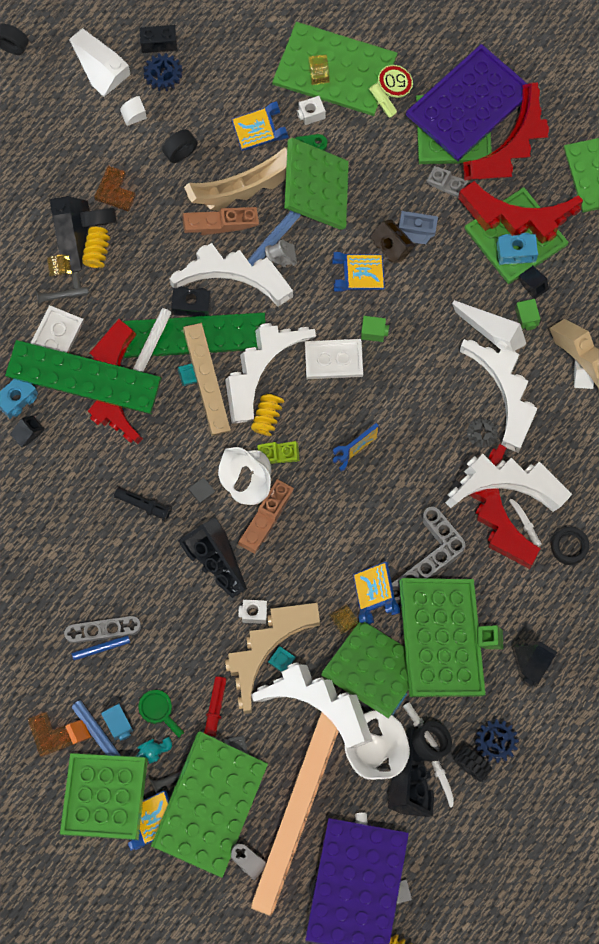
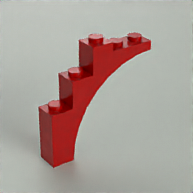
[463,82,549,181]
[458,181,583,244]
[88,319,143,444]
[469,444,541,569]

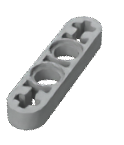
[64,616,141,643]

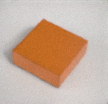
[65,720,91,744]

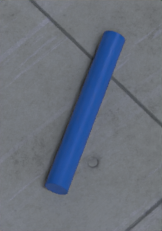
[72,635,130,660]

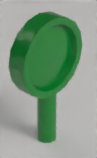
[138,690,185,738]

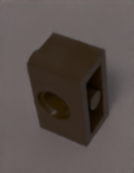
[370,219,416,263]

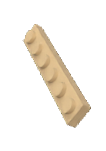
[183,323,231,436]

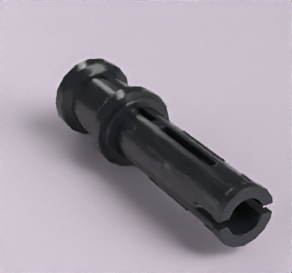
[114,486,172,522]

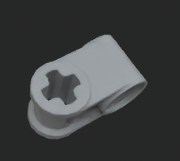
[265,240,297,267]
[231,844,266,881]

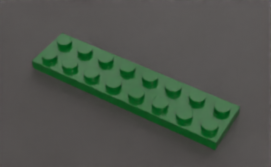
[122,312,266,358]
[5,340,162,415]

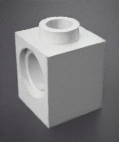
[297,96,325,125]
[239,600,267,624]

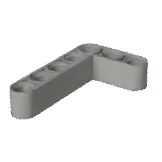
[392,507,465,603]

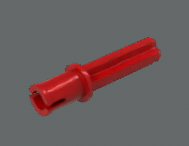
[204,677,227,736]

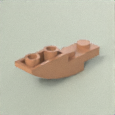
[182,207,259,235]
[238,479,294,554]

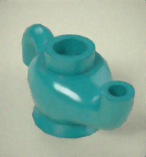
[135,737,173,764]

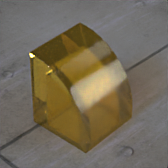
[309,55,330,85]
[47,255,71,277]
[329,605,358,634]

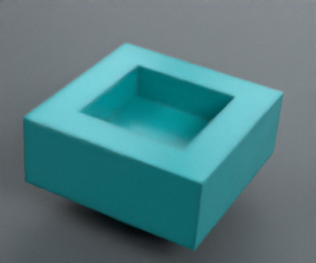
[177,364,197,386]
[268,646,296,673]

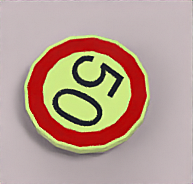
[378,65,413,98]

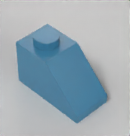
[101,704,133,741]

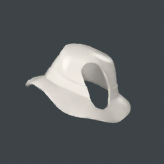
[218,447,271,505]
[345,711,410,780]

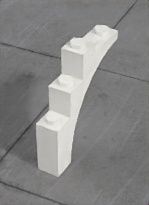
[170,243,293,307]
[225,323,316,424]
[460,339,537,453]
[445,454,572,512]
[251,662,373,748]

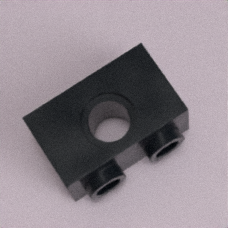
[139,25,178,53]
[171,286,211,317]

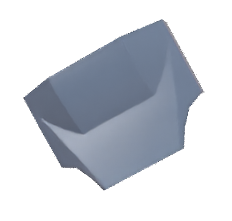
[399,211,438,244]

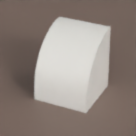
[120,96,147,126]
[574,360,594,389]

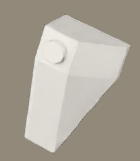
[69,28,130,97]
[452,301,526,352]

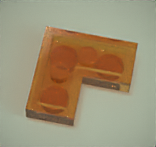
[94,166,136,212]
[27,712,78,757]

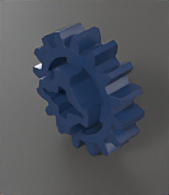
[143,53,182,91]
[475,719,519,764]

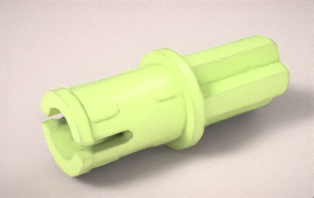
[369,82,397,117]

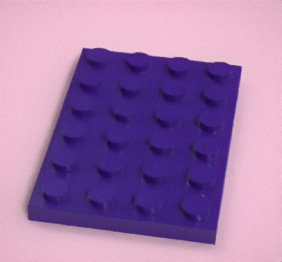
[406,44,527,161]
[305,818,409,944]

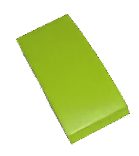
[257,441,300,464]

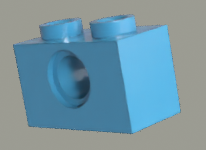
[497,233,538,265]
[0,379,38,419]

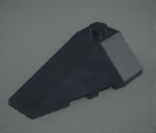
[49,196,90,274]
[178,517,247,598]
[512,641,558,687]
[388,728,434,817]

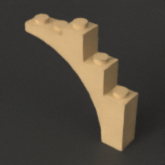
[184,147,287,211]
[549,319,599,388]
[225,603,320,714]

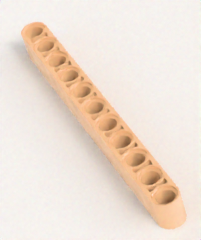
[251,712,339,916]

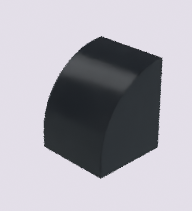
[519,266,549,299]
[10,416,44,448]

